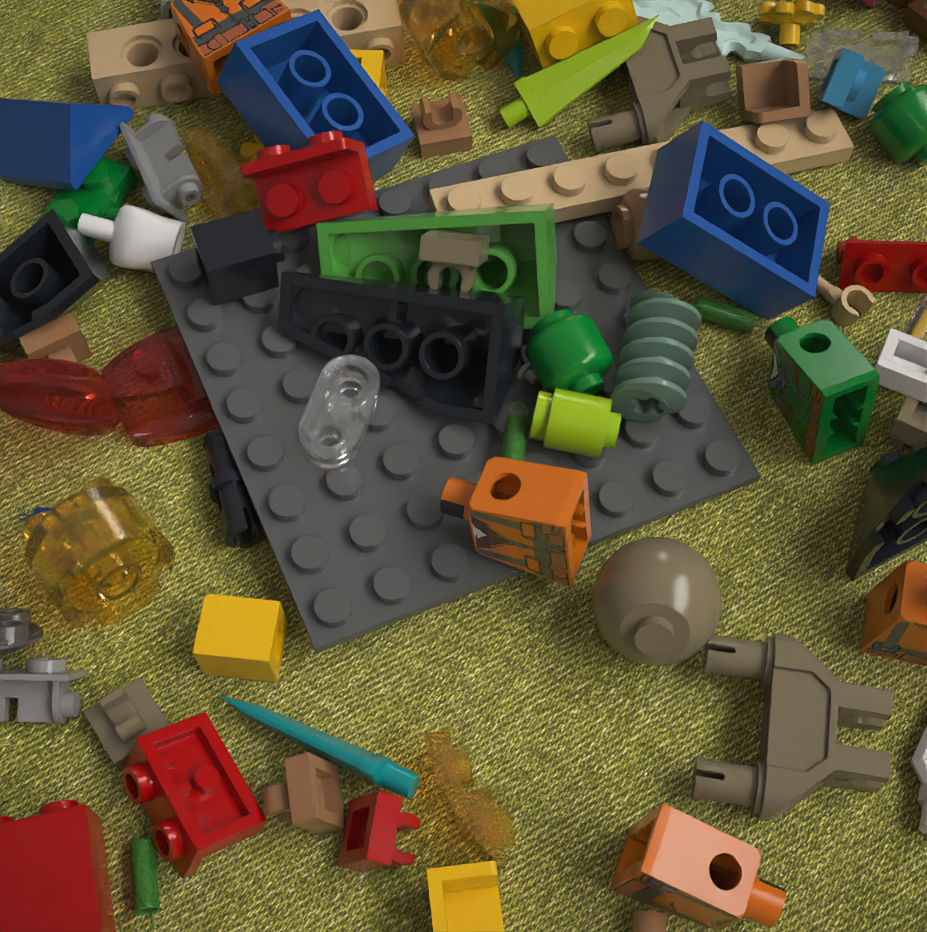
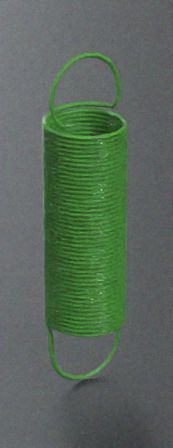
[686,296,768,334]
[500,401,530,461]
[129,820,160,932]

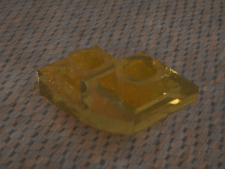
[423,729,516,871]

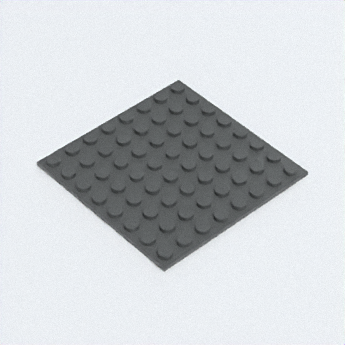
[151,135,761,654]

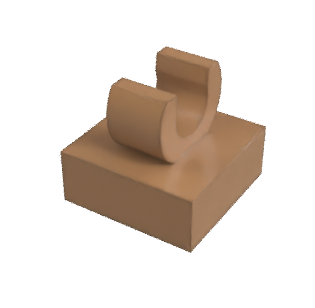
[411,92,473,159]
[18,312,93,391]
[263,752,345,836]

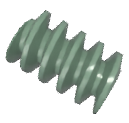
[609,290,701,423]

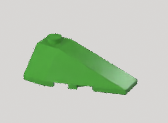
[316,203,557,329]

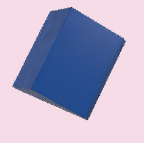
[0,98,134,191]

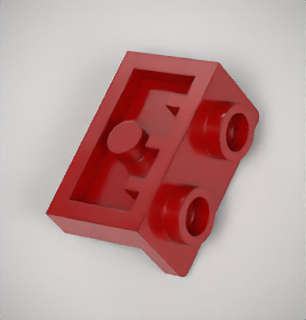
[239,131,378,235]
[122,712,267,879]

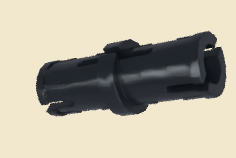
[202,428,264,548]

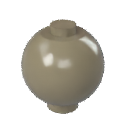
[592,537,722,666]

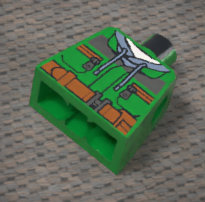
[764,317,880,465]

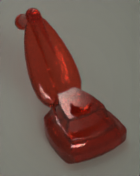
[0,325,219,447]

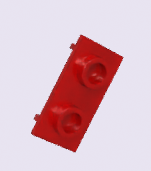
[836,236,927,293]

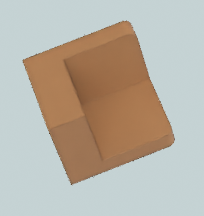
[735,57,811,124]

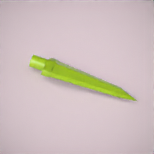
[499,15,659,129]

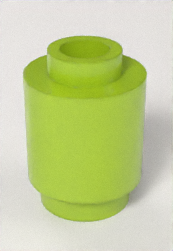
[529,388,622,459]

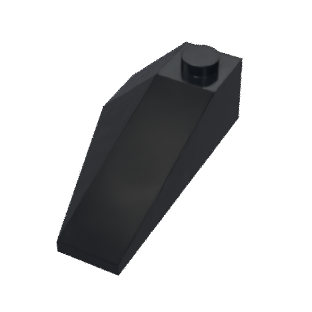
[0,208,113,348]
[278,271,526,424]
[845,443,927,581]

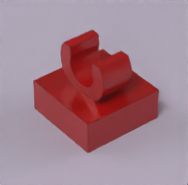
[337,791,420,872]

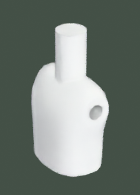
[77,205,185,273]

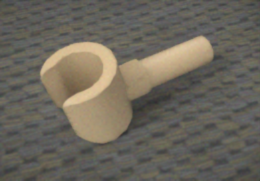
[816,275,874,326]

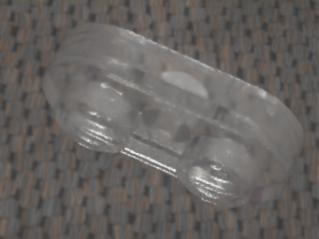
[298,355,380,469]

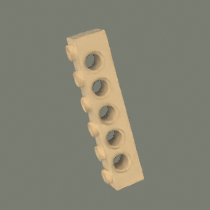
[86,0,405,110]

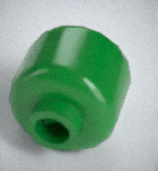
[870,82,927,165]
[525,309,613,395]

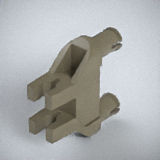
[587,16,731,153]
[691,633,893,821]

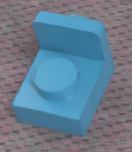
[815,48,885,118]

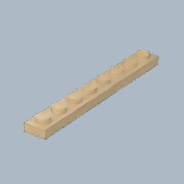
[429,107,855,223]

